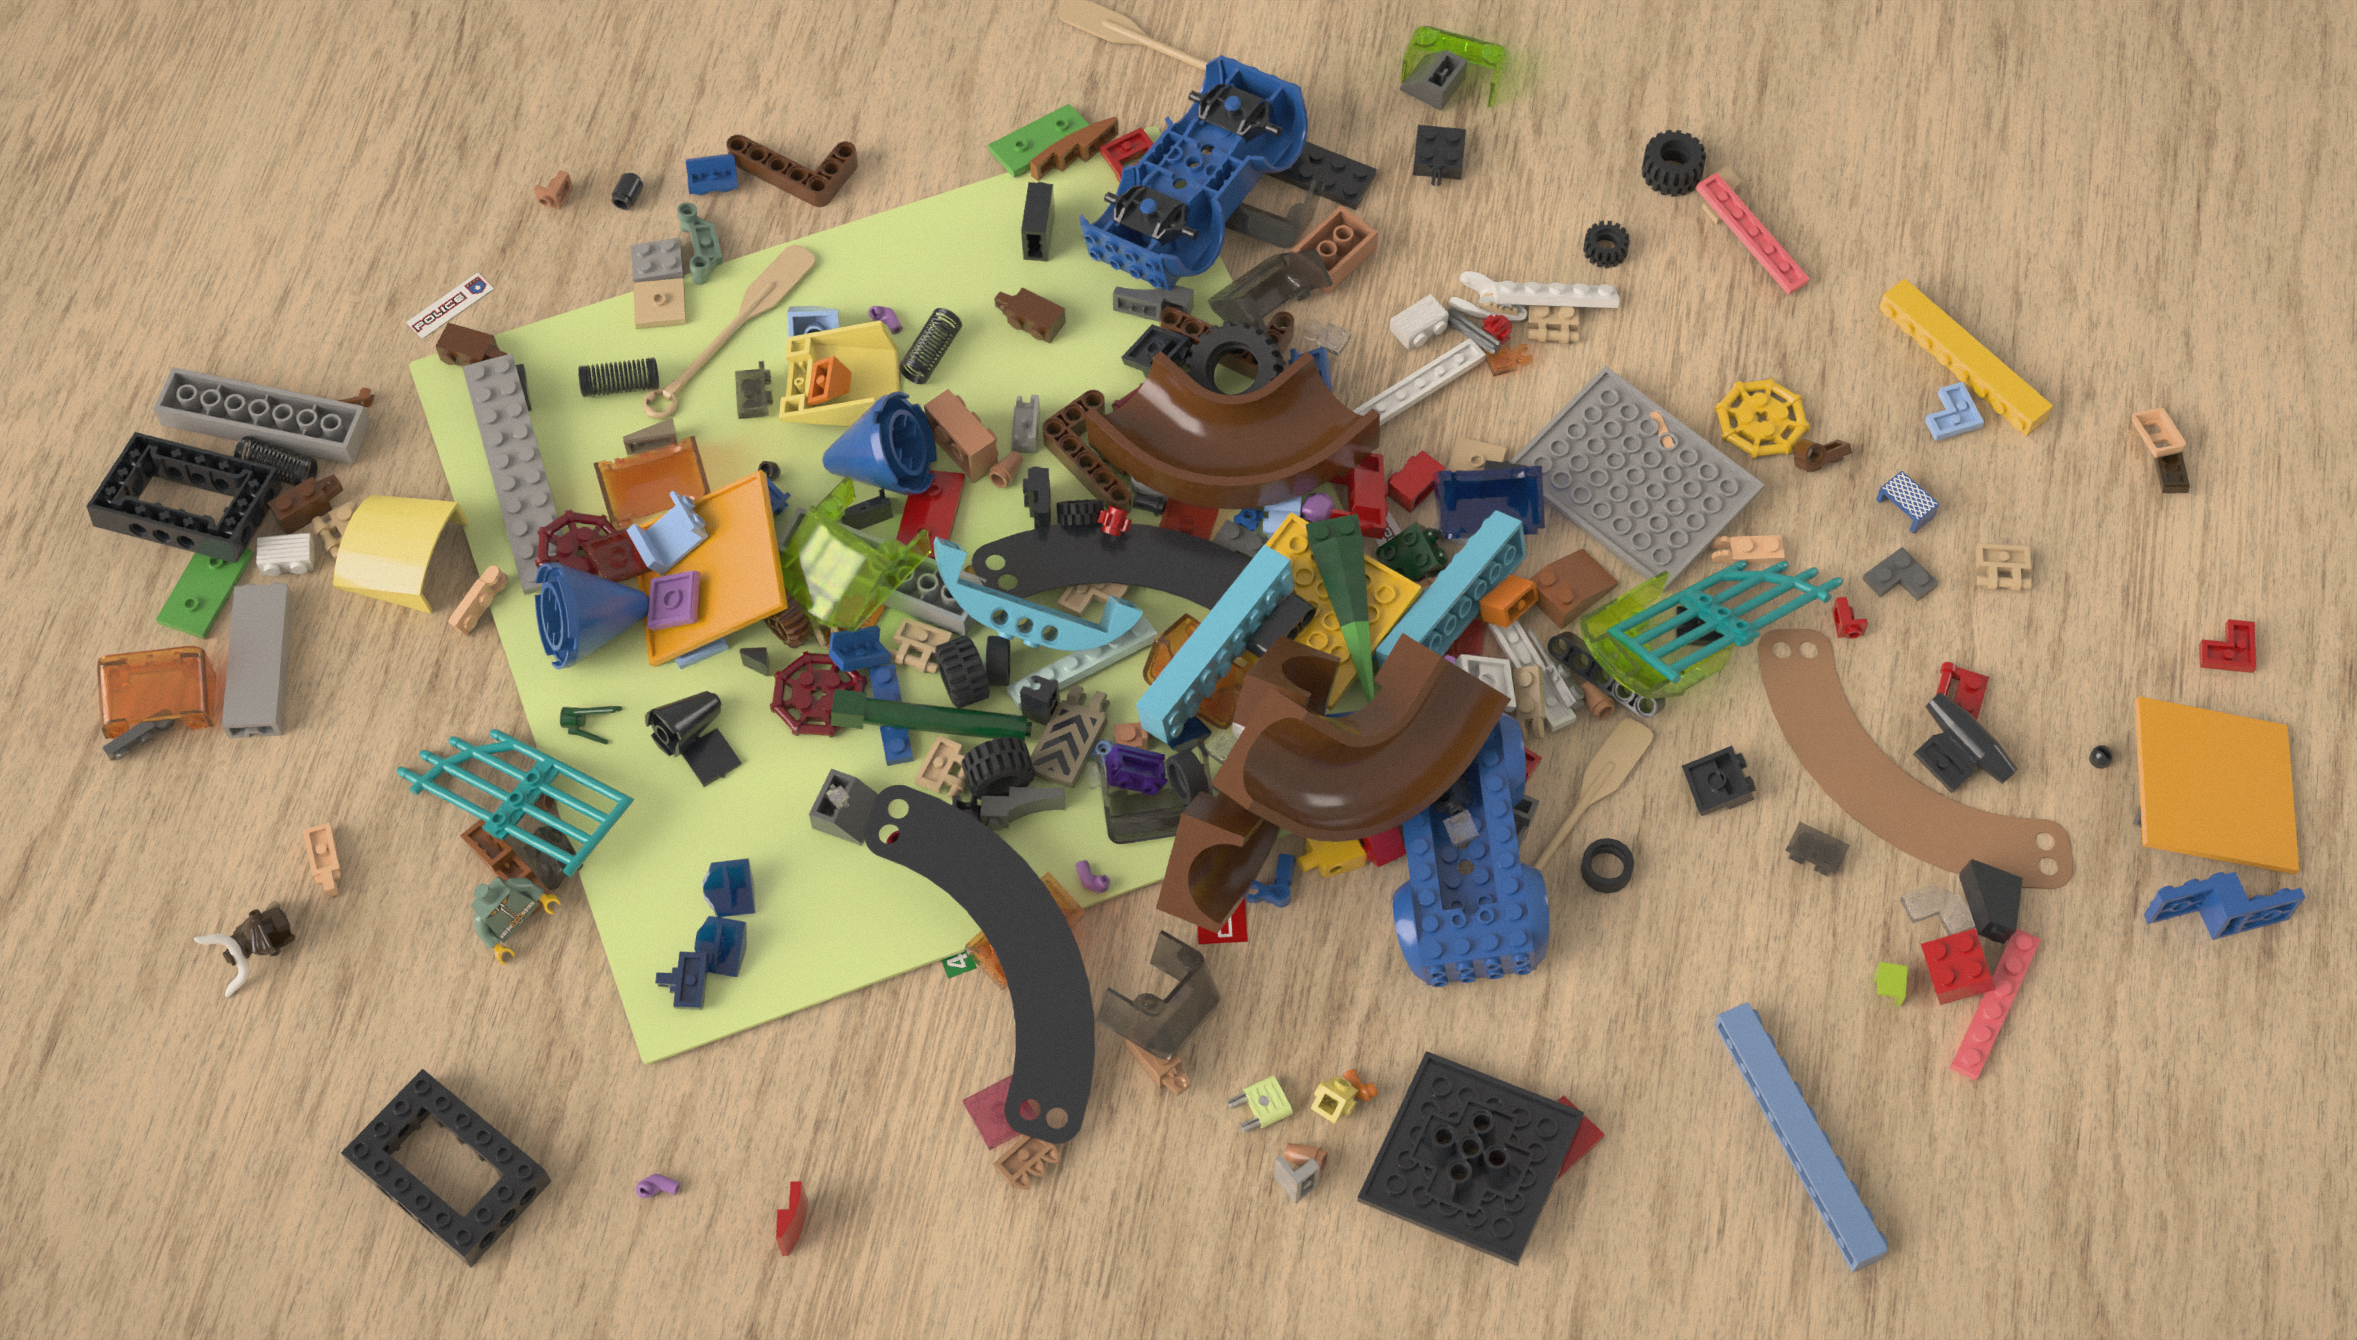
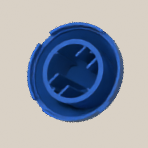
[822,392,937,496]
[535,562,649,669]

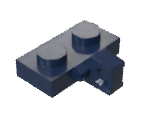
[655,952,709,1010]

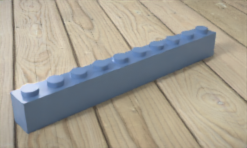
[1715,1002,1888,1272]

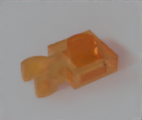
[1485,344,1533,377]

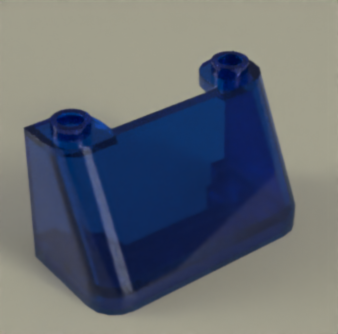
[1433,466,1545,539]

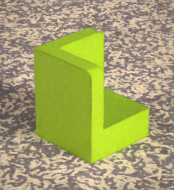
[1874,962,1908,1007]

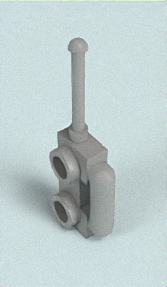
[1527,628,1586,710]

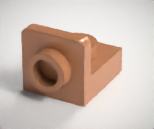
[534,170,573,209]
[1114,722,1153,750]

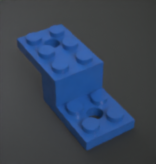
[2144,872,2305,940]

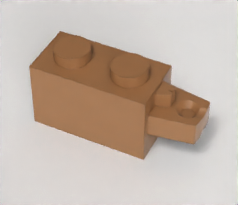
[1125,1019,1191,1096]

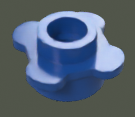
[1233,508,1264,531]

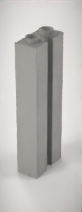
[222,582,293,738]

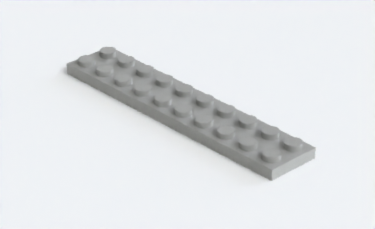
[462,354,563,595]

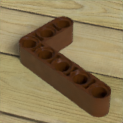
[726,135,858,207]
[1159,307,1295,380]
[1042,389,1132,515]

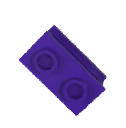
[1105,743,1168,795]

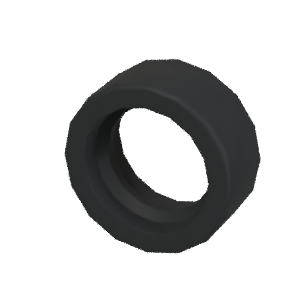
[986,636,1010,686]
[1166,750,1209,805]
[1580,838,1635,893]

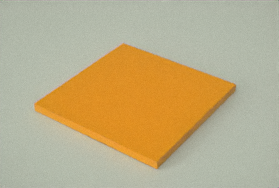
[632,470,788,667]
[2135,696,2299,874]

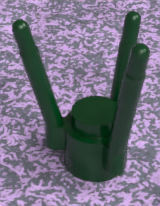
[560,706,622,745]

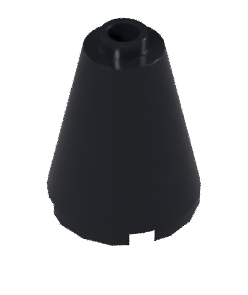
[645,691,722,757]

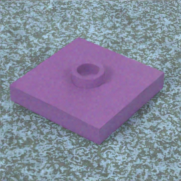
[647,570,700,631]

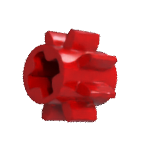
[1481,314,1512,345]
[1098,505,1132,537]

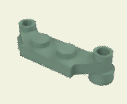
[677,202,723,285]

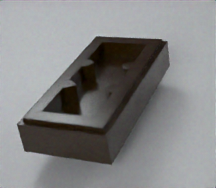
[2154,451,2190,493]

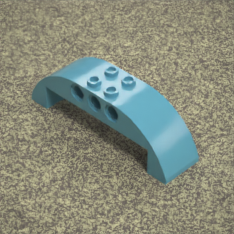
[934,537,1143,651]

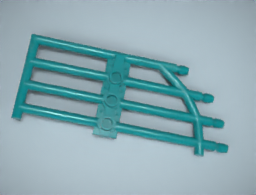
[1606,560,1843,683]
[396,729,634,877]

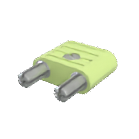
[1227,1075,1293,1133]

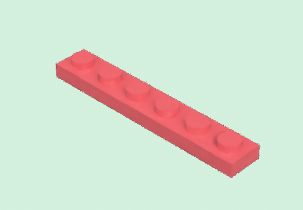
[1696,173,1810,295]
[1950,928,2041,1080]

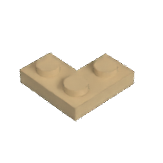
[1057,583,1130,618]

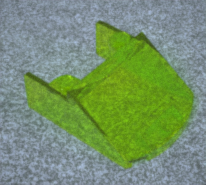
[780,475,931,632]
[1579,570,1736,699]

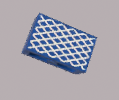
[1876,471,1939,534]

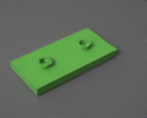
[988,104,1090,178]
[156,548,254,640]

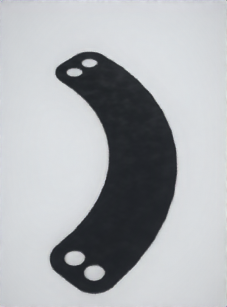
[972,523,1251,611]
[864,785,1095,1144]

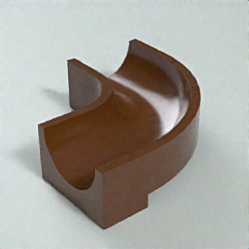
[1085,351,1380,509]
[1211,633,1511,842]
[1156,636,1341,933]

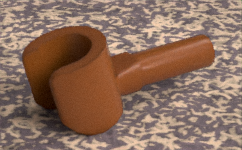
[338,388,375,408]

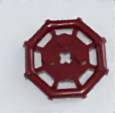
[535,509,630,582]
[770,651,868,738]

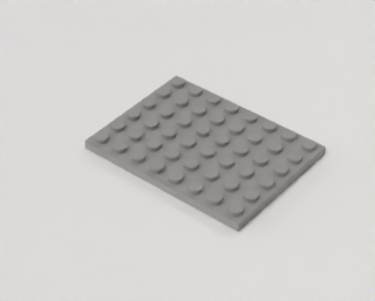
[1509,366,1765,593]

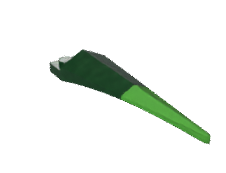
[1305,514,1374,703]

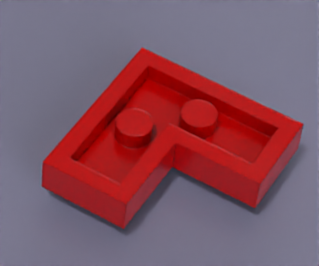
[2199,619,2256,673]

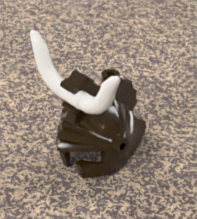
[194,901,296,998]

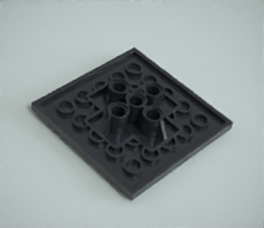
[1357,1051,1584,1267]

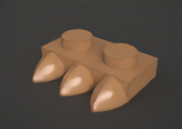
[993,1135,1059,1189]

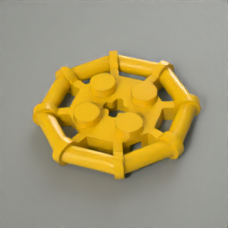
[1715,377,1810,459]

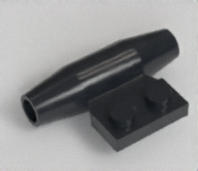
[1913,692,2018,793]

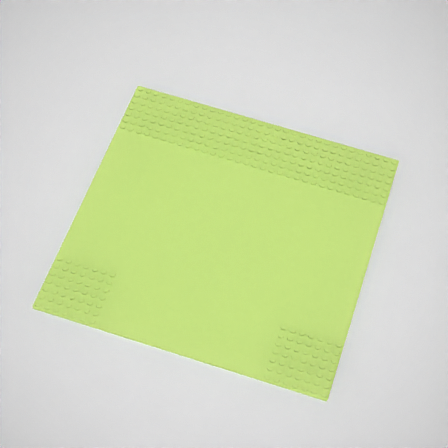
[409,126,1383,1065]

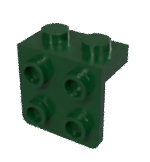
[1376,522,1449,582]

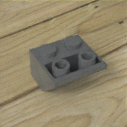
[1400,50,1468,111]
[809,768,879,846]

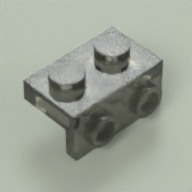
[735,361,773,419]
[1785,822,1850,877]
[524,826,583,890]

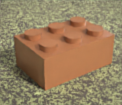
[1291,205,1378,294]
[924,389,999,483]

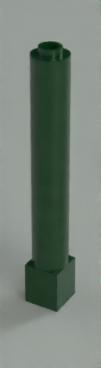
[831,689,1032,742]

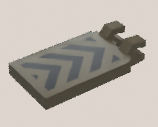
[1030,684,1110,788]

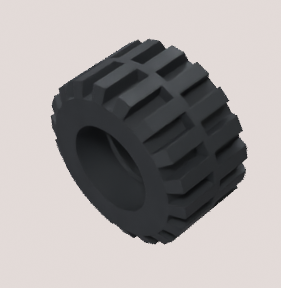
[1642,130,1706,197]
[935,635,990,708]
[961,737,1036,800]

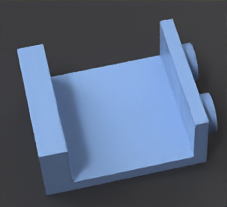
[627,491,709,576]

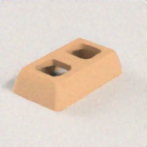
[2132,408,2186,458]

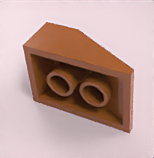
[1528,549,1619,630]

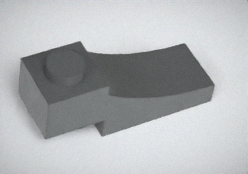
[1113,285,1194,321]
[980,787,1065,830]

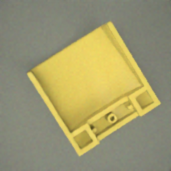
[779,321,901,426]
[333,495,468,613]

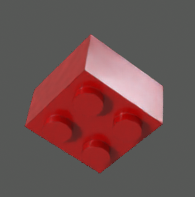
[1921,928,1995,1005]

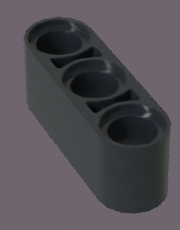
[1246,593,1317,659]

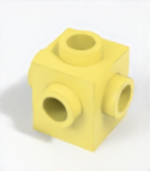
[1311,1075,1358,1123]

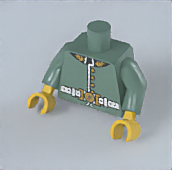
[471,877,561,965]

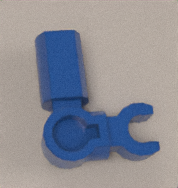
[1247,853,1296,908]

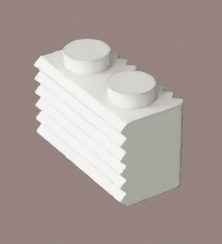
[1390,294,1449,350]
[256,533,315,577]

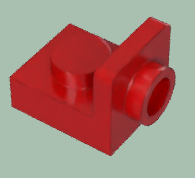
[1832,597,1868,639]

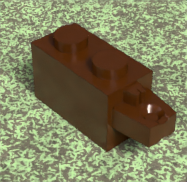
[994,287,1066,344]
[435,323,508,367]
[267,474,344,535]

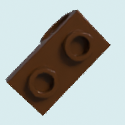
[1793,439,1852,472]

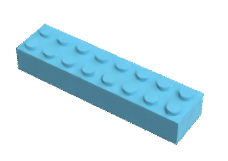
[1376,510,1527,670]
[1136,544,1294,744]

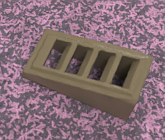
[623,419,678,455]

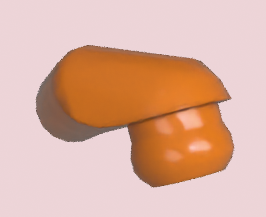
[1342,1069,1378,1102]

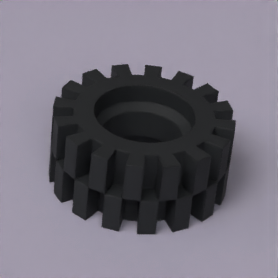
[1583,221,1630,268]
[1056,499,1104,525]

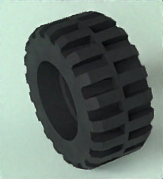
[1185,321,1286,395]

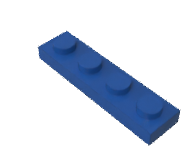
[868,664,913,766]

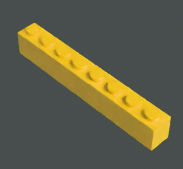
[1879,278,2053,436]

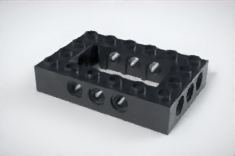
[86,432,282,563]
[341,1068,552,1268]

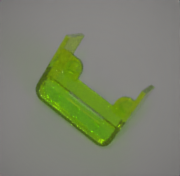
[1401,26,1510,108]

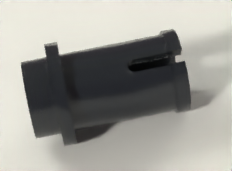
[1132,492,1167,516]

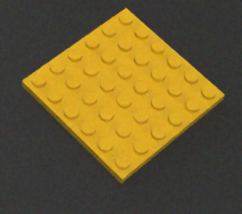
[1240,512,1422,711]

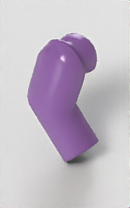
[868,305,903,334]
[1075,860,1110,893]
[636,1174,680,1198]

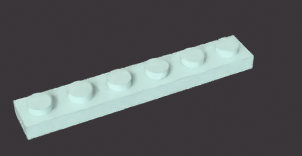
[1006,617,1159,710]

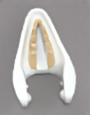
[1448,271,1527,322]

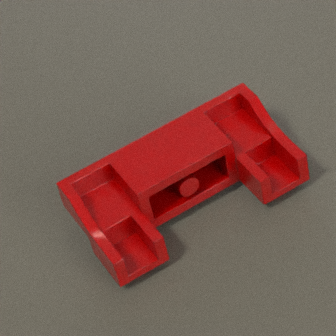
[1328,453,1389,539]

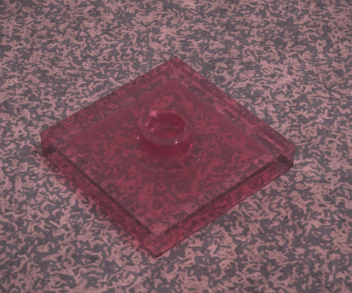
[962,1074,1037,1150]

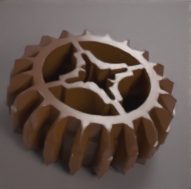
[762,589,814,648]

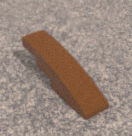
[1030,116,1119,181]
[460,819,552,914]

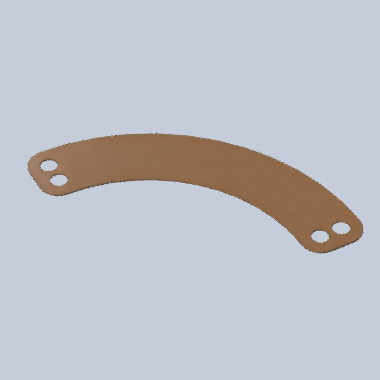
[1758,629,2073,889]

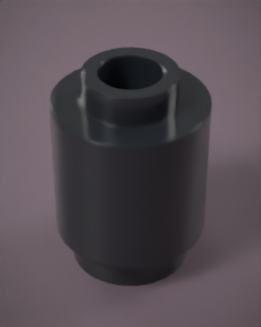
[611,172,644,210]

